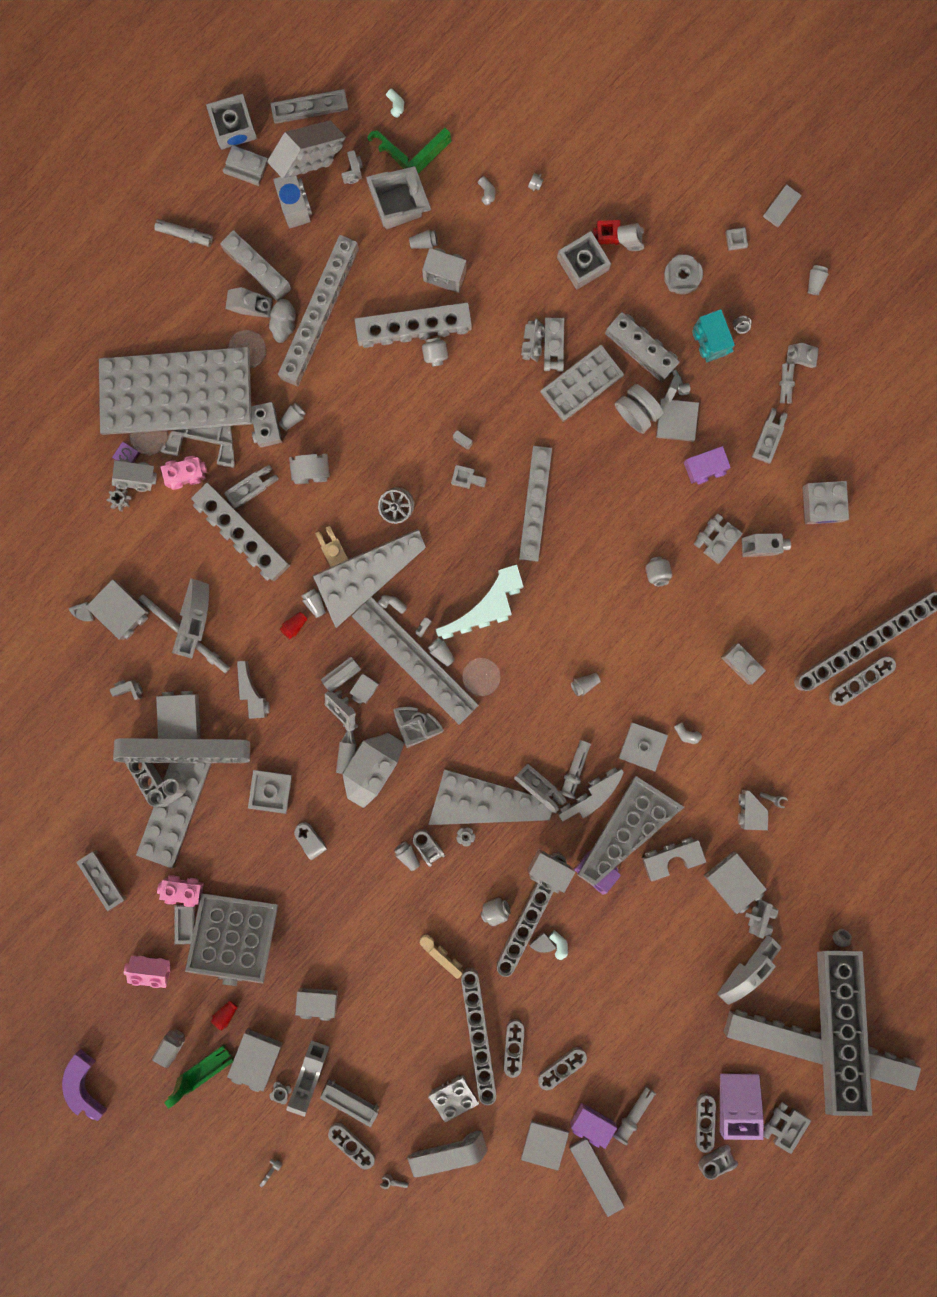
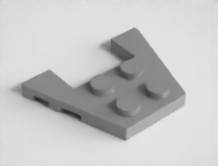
[161,426,235,468]

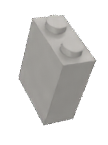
[86,579,150,640]
[156,691,201,739]
[704,851,767,914]
[227,1029,283,1092]

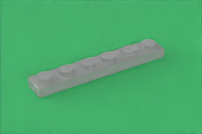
[519,446,552,562]

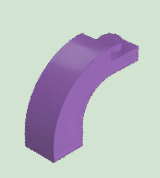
[62,1049,107,1121]

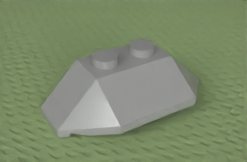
[342,733,404,808]

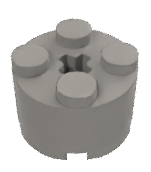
[289,454,330,484]

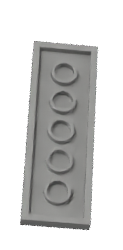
[136,763,212,868]

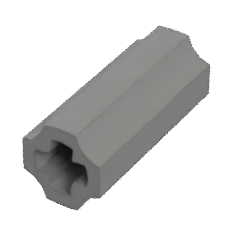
[321,657,361,692]

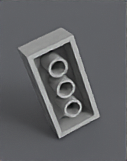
[267,120,346,179]

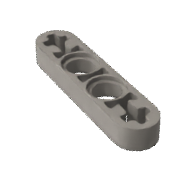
[829,657,896,706]

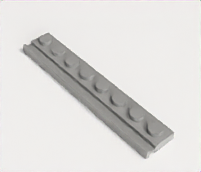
[352,597,479,725]

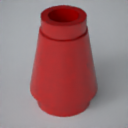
[279,612,308,640]
[210,1000,238,1031]

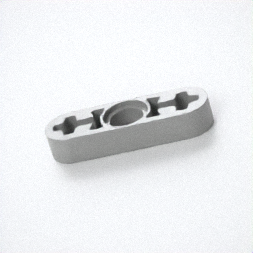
[504,1019,524,1078]
[538,1047,587,1090]
[695,1093,716,1153]
[328,1123,375,1169]

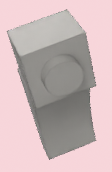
[237,661,270,719]

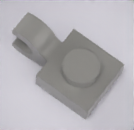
[451,465,486,489]

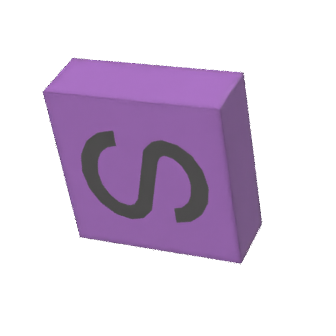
[112,442,140,463]

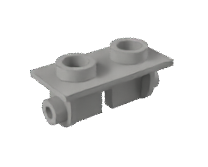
[521,319,545,362]

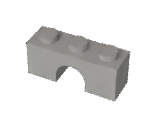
[641,837,706,882]

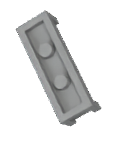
[76,850,127,911]
[320,1079,379,1127]

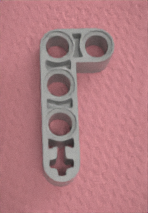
[125,762,187,807]
[407,1131,488,1177]

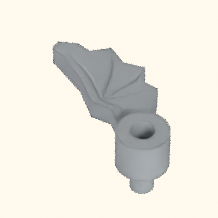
[259,1159,283,1187]

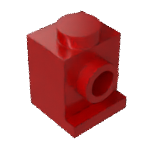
[592,220,620,245]

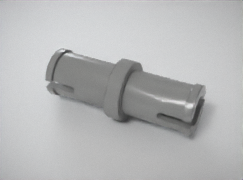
[779,363,795,404]

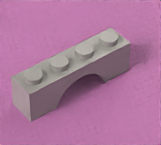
[220,230,291,301]

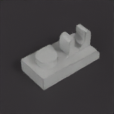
[325,691,356,729]

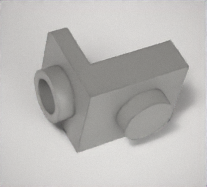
[342,150,363,184]
[786,343,819,368]
[109,680,143,700]

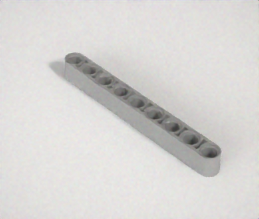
[794,592,937,691]

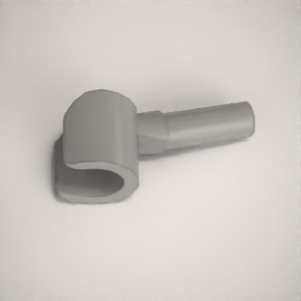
[672,370,690,395]
[759,792,788,808]
[380,1174,408,1189]

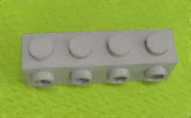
[605,312,679,383]

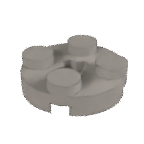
[664,255,703,294]

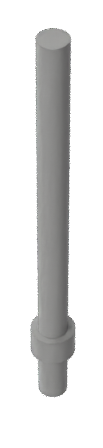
[138,594,230,674]

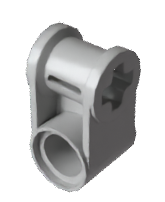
[617,223,644,251]
[294,822,327,860]
[413,829,446,867]
[698,1145,738,1180]

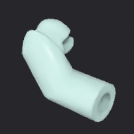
[386,88,404,118]
[548,930,568,960]

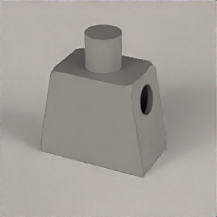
[742,534,791,557]

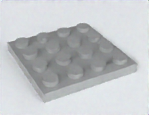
[185,893,278,984]

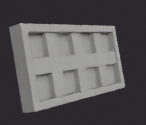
[540,345,624,422]

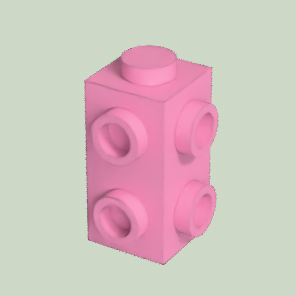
[161,456,207,490]
[157,875,204,907]
[124,956,171,988]

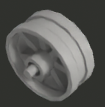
[378,487,415,524]

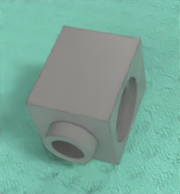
[350,674,380,705]

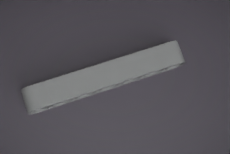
[113,738,250,763]
[497,852,567,977]
[461,967,496,1105]

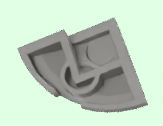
[393,707,444,748]

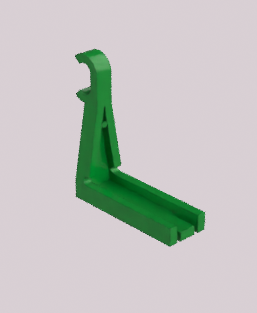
[367,128,452,174]
[164,1044,234,1109]

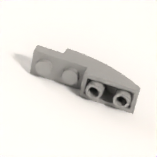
[172,578,209,658]
[558,767,624,821]
[717,935,782,1005]

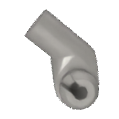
[674,722,702,744]

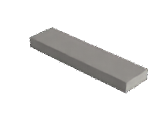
[270,89,349,124]
[569,1137,625,1217]

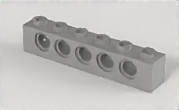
[355,303,471,348]
[191,483,290,582]

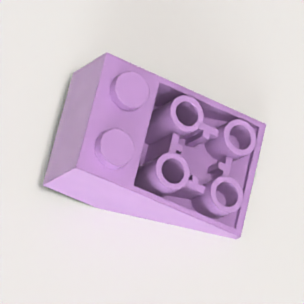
[720,1073,763,1140]

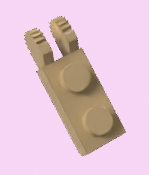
[315,526,348,567]
[419,934,463,979]

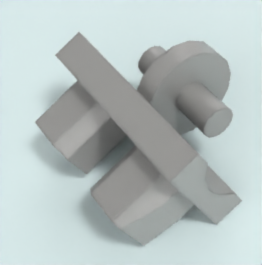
[745,899,779,938]

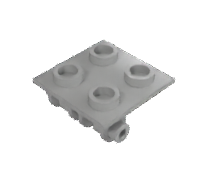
[428,1075,479,1122]

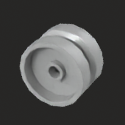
[615,384,664,434]

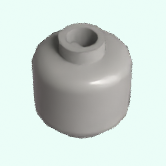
[422,337,448,367]
[646,557,673,587]
[481,898,511,926]

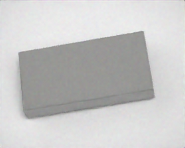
[763,184,802,227]
[175,904,195,944]

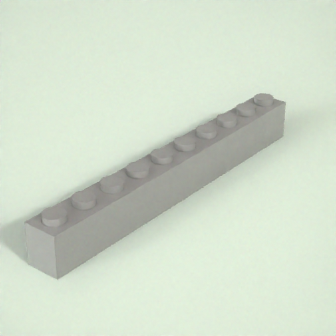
[723,1009,921,1091]

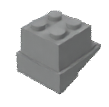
[366,166,431,230]

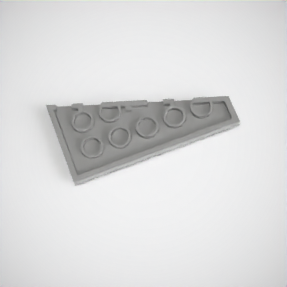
[312,529,426,628]
[428,769,555,825]
[577,776,684,886]

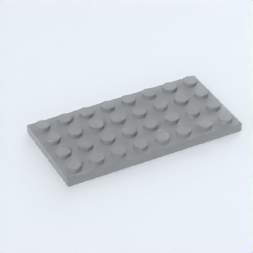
[99,347,252,435]

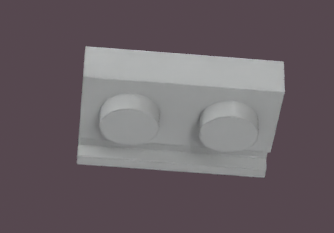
[223,145,268,186]

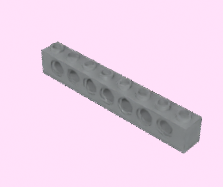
[278,235,359,387]

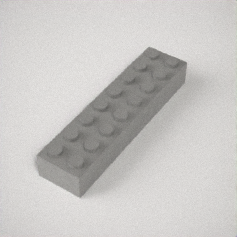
[817,951,872,1116]

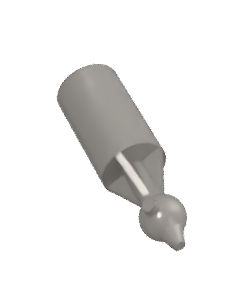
[336,723,358,774]

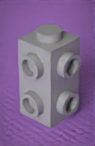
[112,460,157,492]

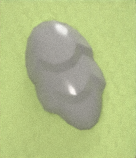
[269,299,296,343]

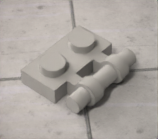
[694,514,743,564]
[763,1101,811,1154]

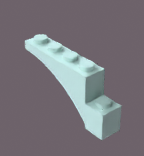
[436,565,523,639]

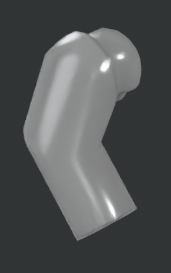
[478,176,496,205]
[378,595,407,614]

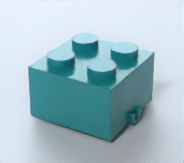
[692,309,735,363]

